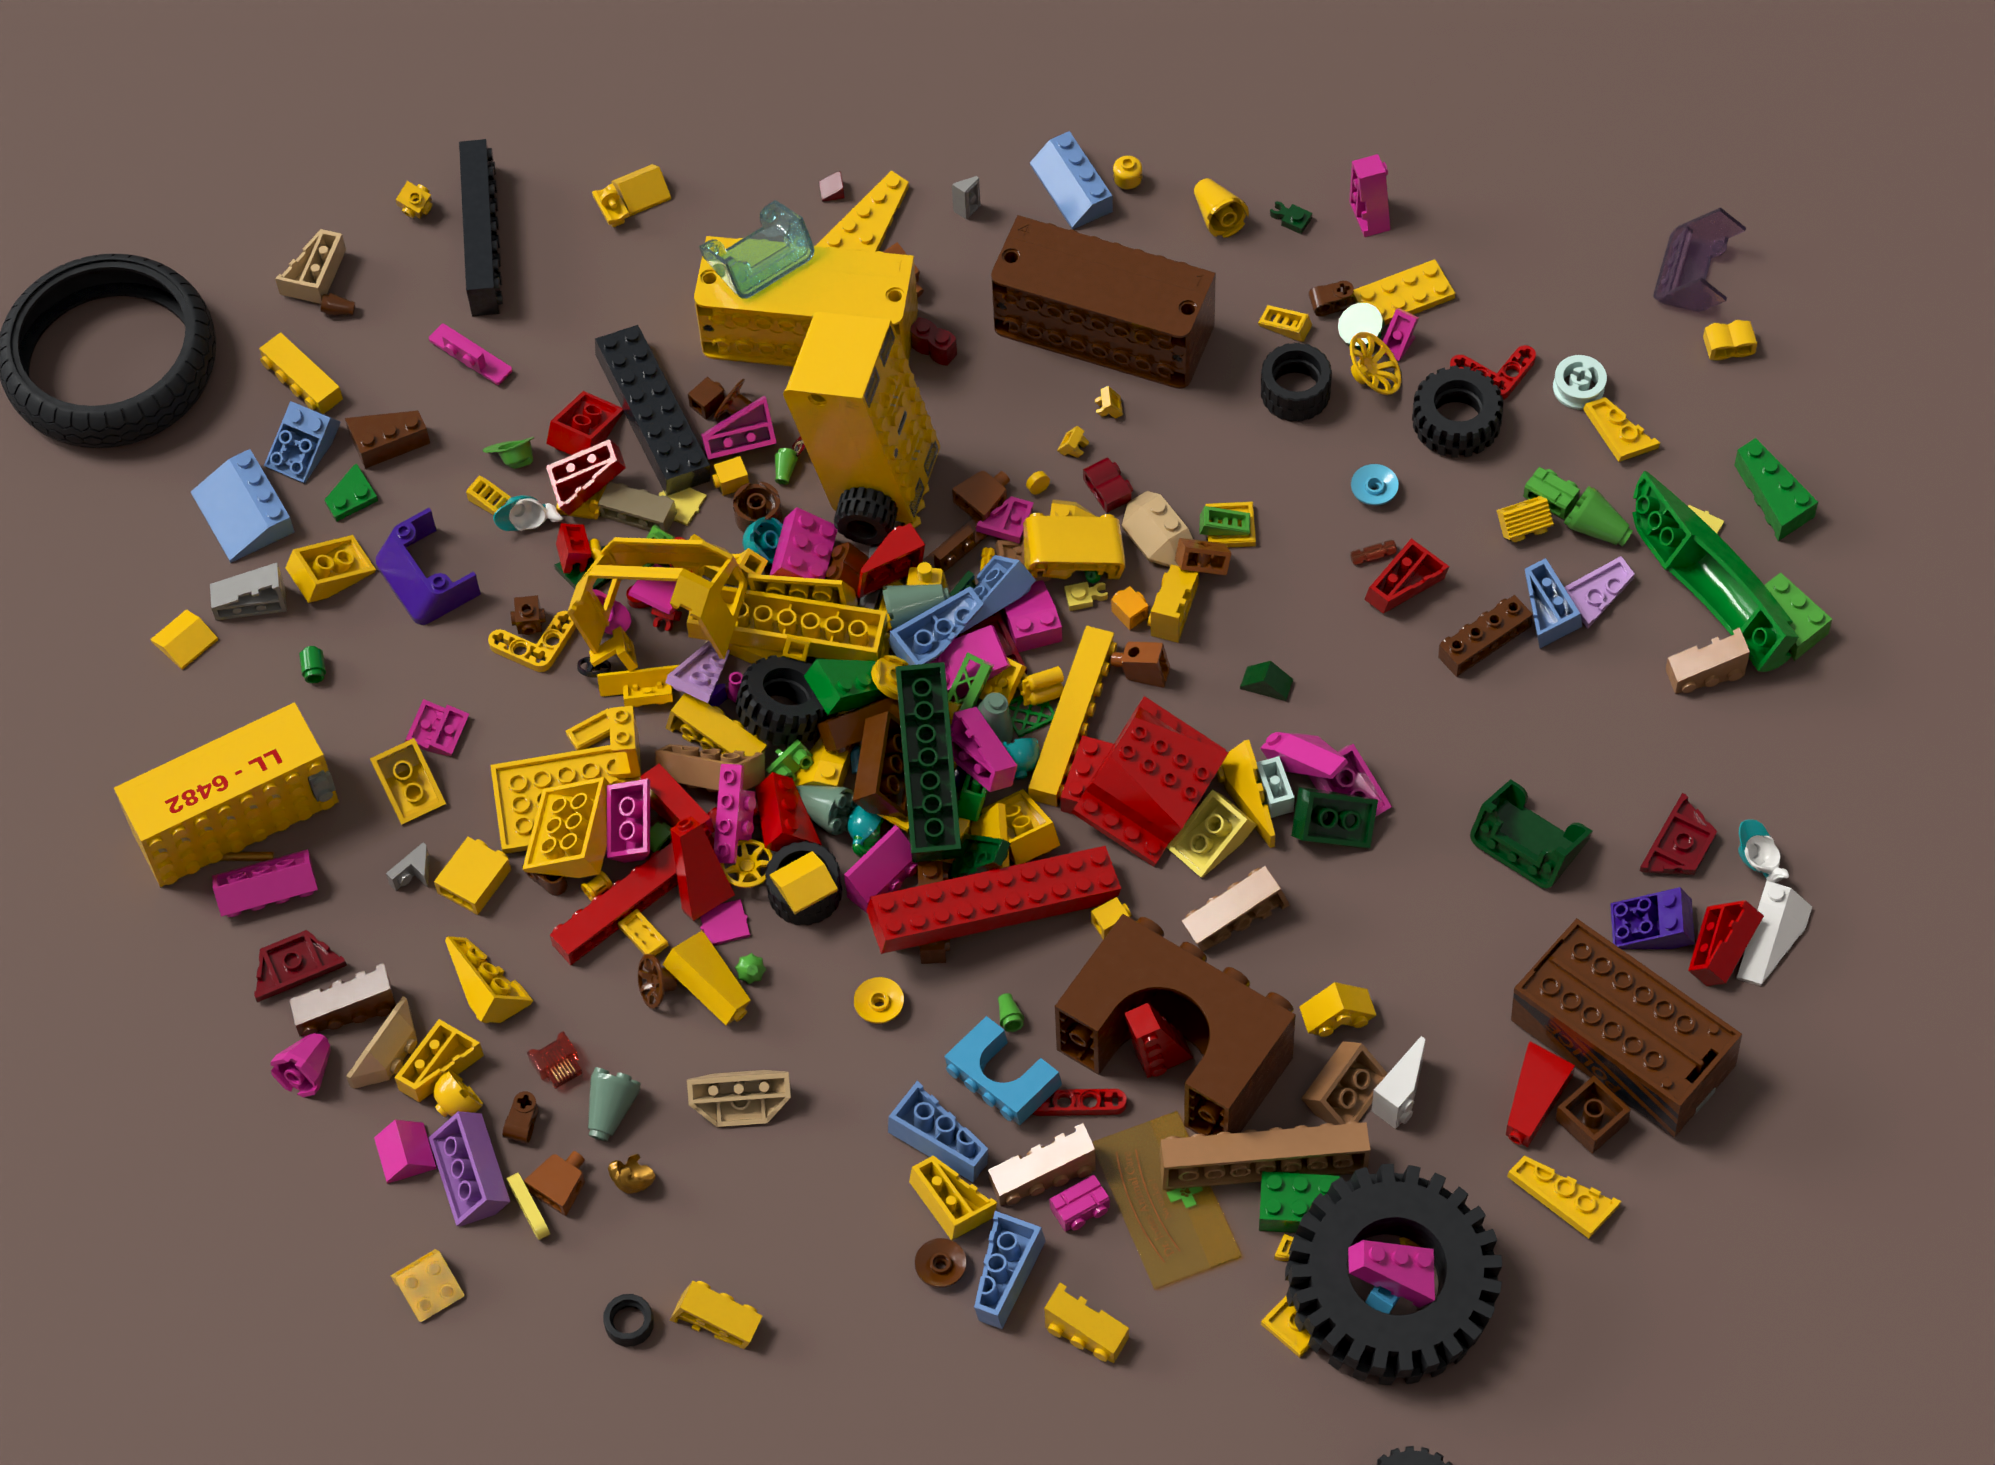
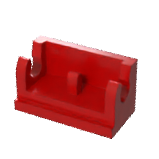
[556,523,592,574]

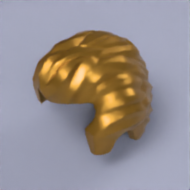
[608,1153,656,1194]

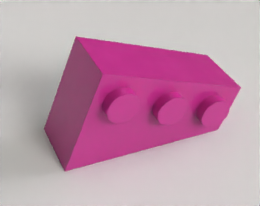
[951,707,1017,792]

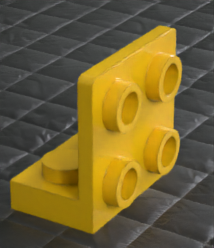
[390,1249,464,1322]

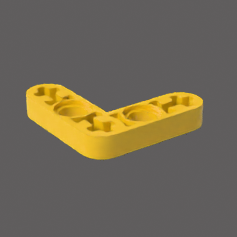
[488,611,576,672]

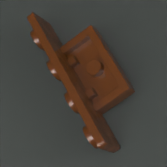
[922,516,988,572]

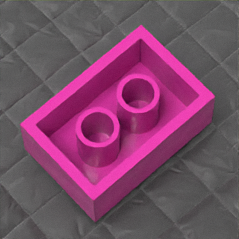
[770,507,838,579]

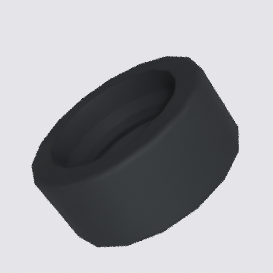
[603,1294,654,1347]

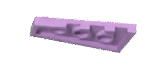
[666,641,730,703]

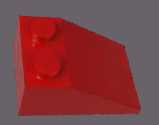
[546,391,624,455]
[857,523,925,598]

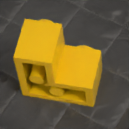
[1299,982,1376,1037]

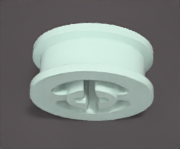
[1553,355,1607,410]

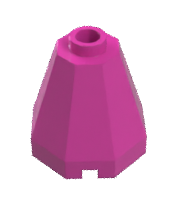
[270,1033,331,1097]

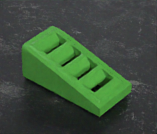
[1199,506,1250,535]

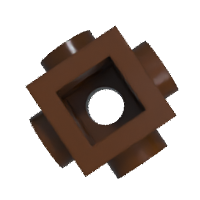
[511,595,546,635]

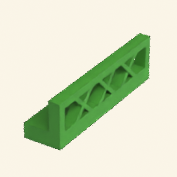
[948,652,994,711]

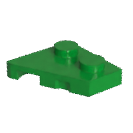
[324,464,378,522]

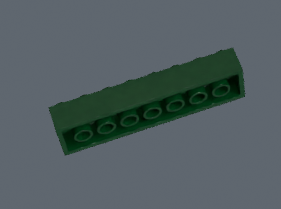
[895,662,962,862]

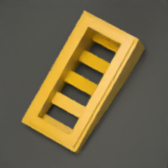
[1258,305,1312,342]
[466,475,511,515]

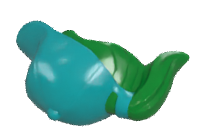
[848,806,884,858]

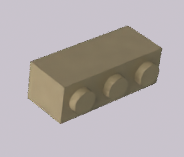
[598,482,677,533]

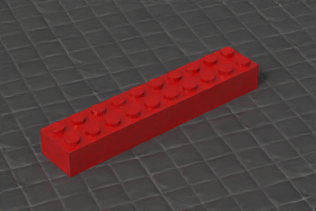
[866,846,1121,954]

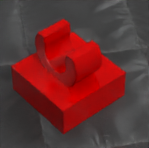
[651,607,682,631]

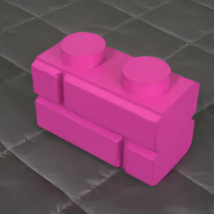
[1049,1175,1110,1232]

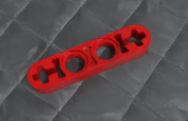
[1032,1089,1127,1116]

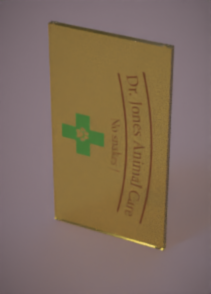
[1092,1111,1241,1290]

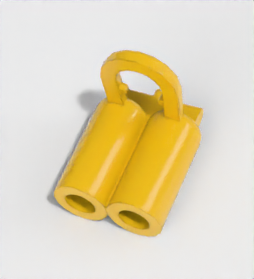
[1018,666,1064,706]

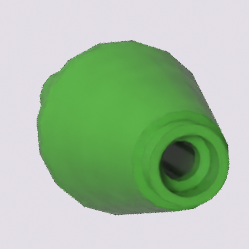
[1563,486,1633,547]

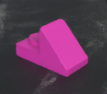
[1379,308,1419,361]

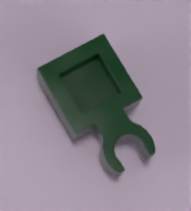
[1270,201,1313,234]

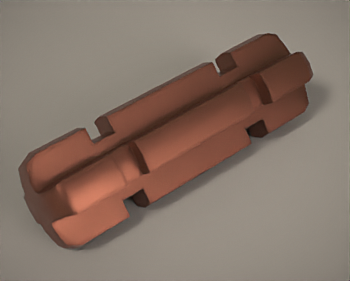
[1350,540,1397,565]

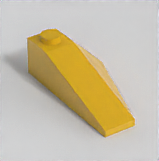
[794,711,856,787]
[1217,740,1275,848]
[445,936,533,1023]

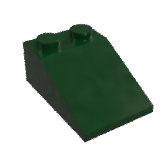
[1291,787,1378,848]

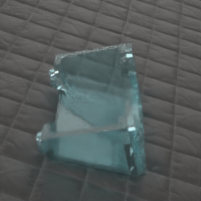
[699,200,814,299]

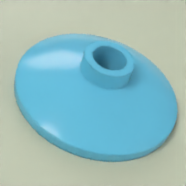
[1351,464,1399,505]

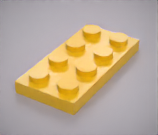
[1352,259,1455,325]

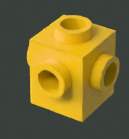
[395,181,433,219]

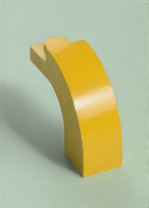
[689,534,768,586]

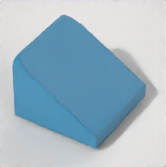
[1365,1286,1401,1314]

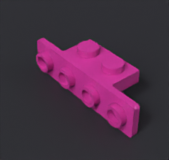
[429,324,512,385]
[714,764,756,864]

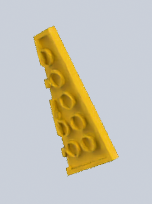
[816,170,909,252]

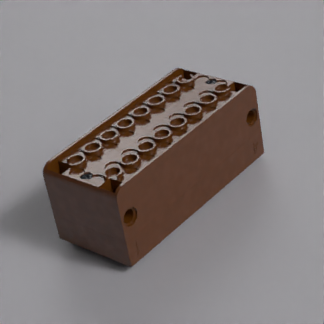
[991,215,1216,389]

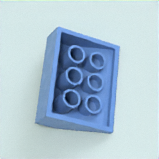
[191,449,294,563]

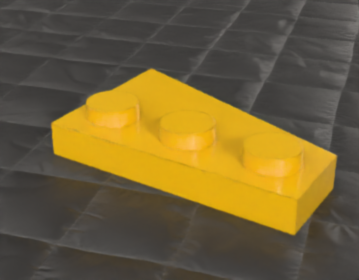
[1583,397,1660,462]

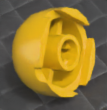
[434,1069,483,1117]

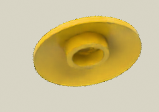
[854,977,904,1024]

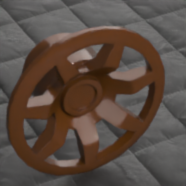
[713,378,753,420]
[638,954,677,1008]

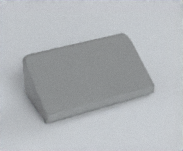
[952,176,981,219]

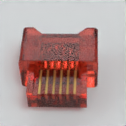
[527,1031,582,1089]

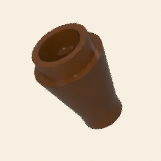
[320,293,355,315]

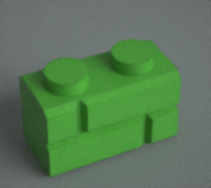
[1523,467,1580,520]

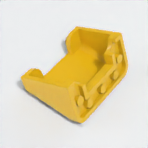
[1023,513,1125,579]

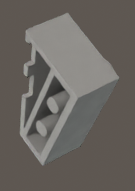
[210,563,287,620]

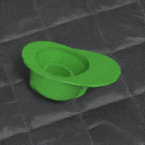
[483,437,534,468]

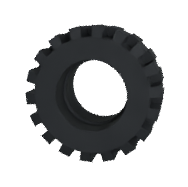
[834,487,898,545]

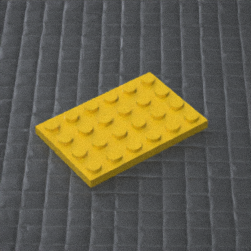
[490,745,640,854]

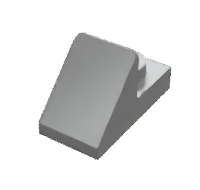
[386,842,430,890]

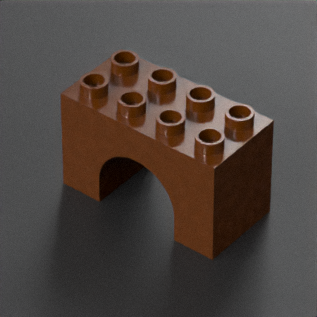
[1055,914,1296,1136]

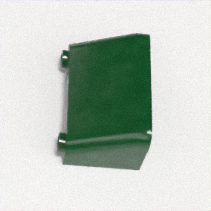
[1470,779,1593,888]

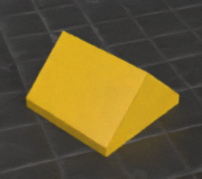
[611,164,671,216]

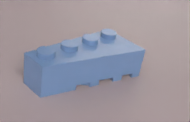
[974,1211,1046,1329]

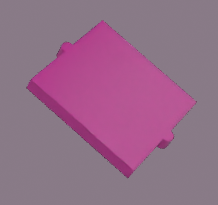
[700,899,750,946]

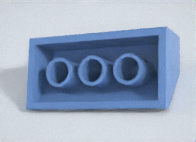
[1030,131,1113,230]

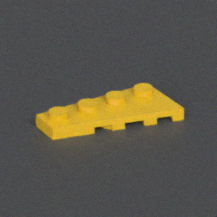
[1507,1156,1621,1239]

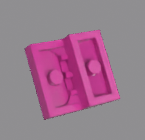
[628,564,681,614]
[405,699,469,756]

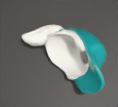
[493,495,563,531]
[1738,819,1789,883]

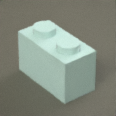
[1256,756,1294,818]

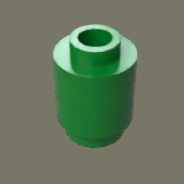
[299,646,326,683]

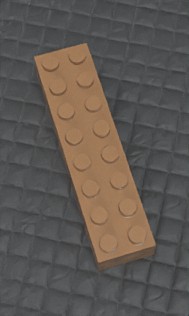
[1159,1121,1371,1190]

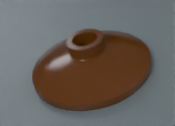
[915,1238,967,1288]

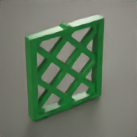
[1009,695,1055,738]

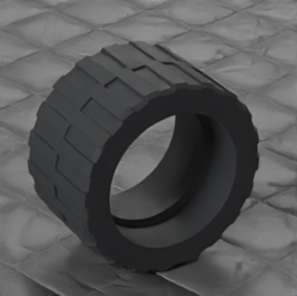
[1261,343,1332,422]
[765,841,842,925]

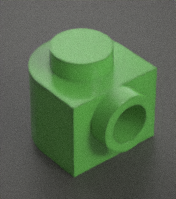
[650,822,672,853]

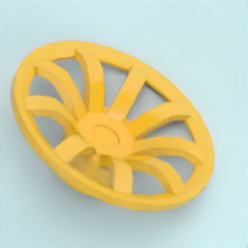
[1350,332,1401,395]

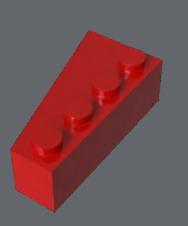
[1125,1003,1193,1078]

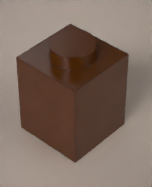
[688,377,725,420]

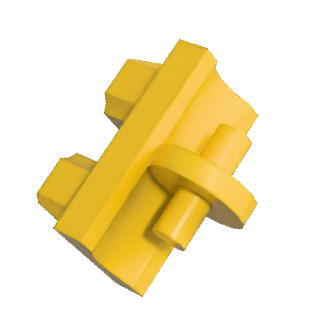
[592,183,630,227]

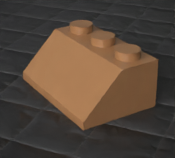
[1301,1041,1388,1125]

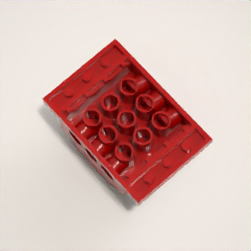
[1071,696,1229,867]

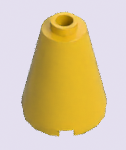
[1194,178,1249,238]

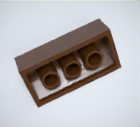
[853,711,908,818]

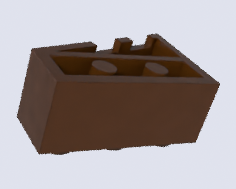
[345,410,430,469]

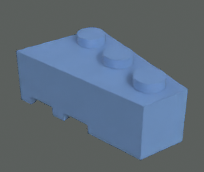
[1525,558,1582,648]

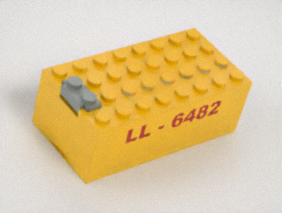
[114,702,339,887]

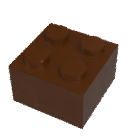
[1555,1075,1631,1154]

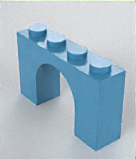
[944,1016,1062,1125]

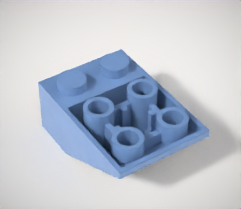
[264,401,341,483]

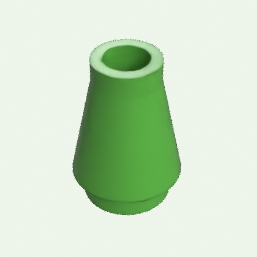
[775,448,798,485]
[998,993,1024,1032]

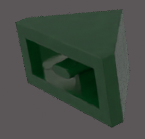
[1240,661,1293,701]

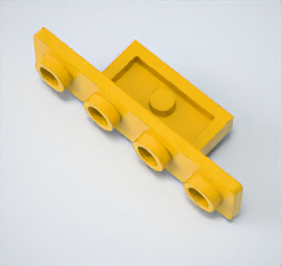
[597,665,679,707]

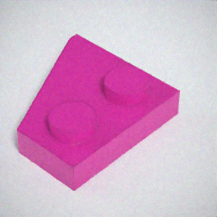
[976,496,1034,544]

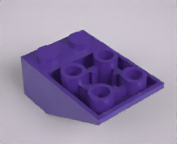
[1610,887,1695,949]

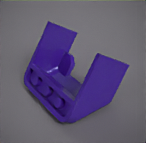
[375,508,481,625]

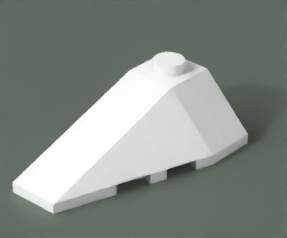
[1736,881,1812,986]

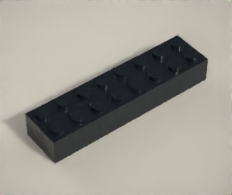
[459,139,503,316]
[595,325,710,496]

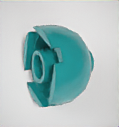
[742,517,783,565]
[1002,738,1040,779]

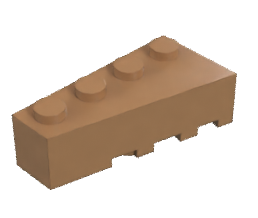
[655,744,765,792]

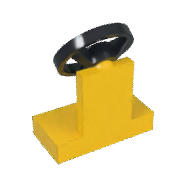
[577,626,638,678]

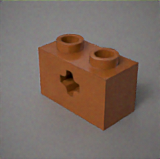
[1175,538,1231,575]

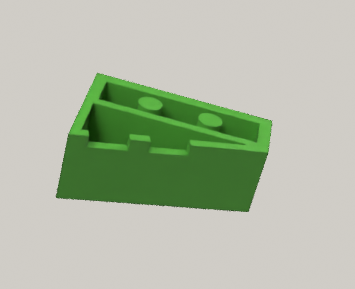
[1764,572,1832,661]

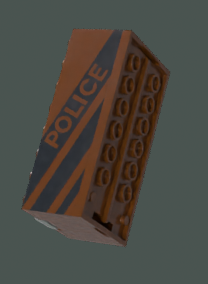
[1511,918,1742,1137]

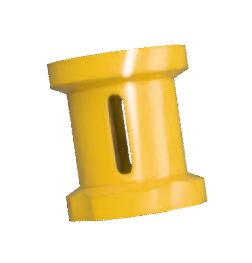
[581,871,613,901]

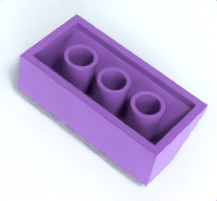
[429,1111,510,1226]

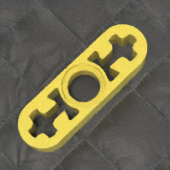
[506,1172,550,1240]

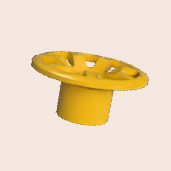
[720,839,773,888]

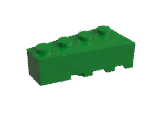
[1734,438,1818,541]
[804,659,886,715]

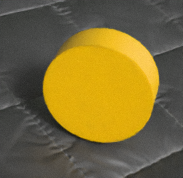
[1026,471,1050,495]

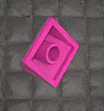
[374,1119,437,1184]

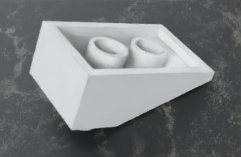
[1372,1036,1425,1129]

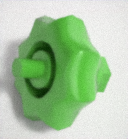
[735,953,767,985]

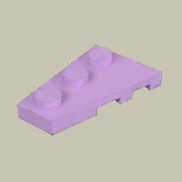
[1564,556,1635,629]

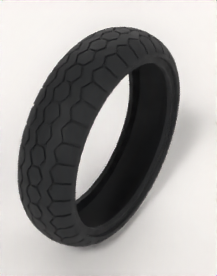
[0,254,216,448]

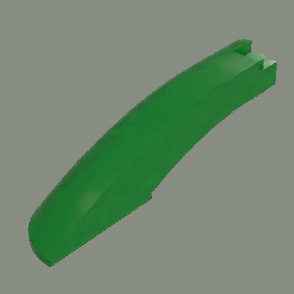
[1632,471,1799,672]

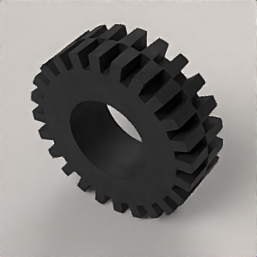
[1285,1164,1502,1385]

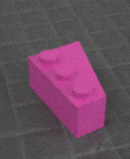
[1349,154,1390,237]
[701,396,776,459]
[1348,1240,1435,1308]

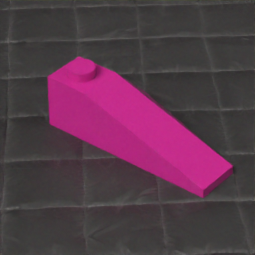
[1260,732,1348,779]

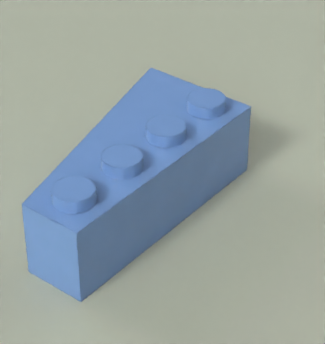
[888,1081,988,1182]

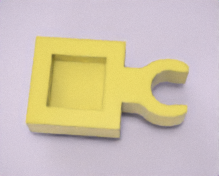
[1064,582,1108,611]

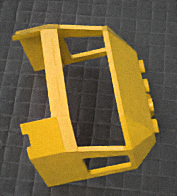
[567,537,748,659]

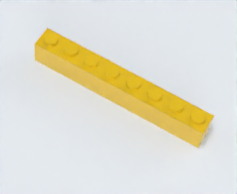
[1028,625,1117,807]

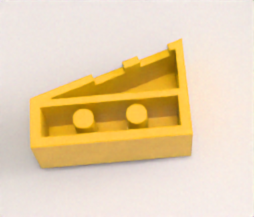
[909,1155,998,1240]
[669,1281,762,1349]
[1044,1282,1129,1363]

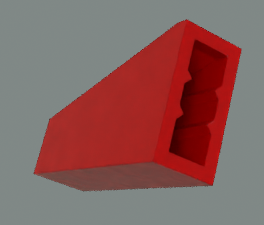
[640,763,715,838]
[670,816,735,921]
[1506,1041,1575,1147]

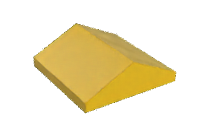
[150,610,218,670]
[770,851,838,914]

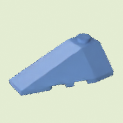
[960,555,1036,633]
[889,587,984,665]

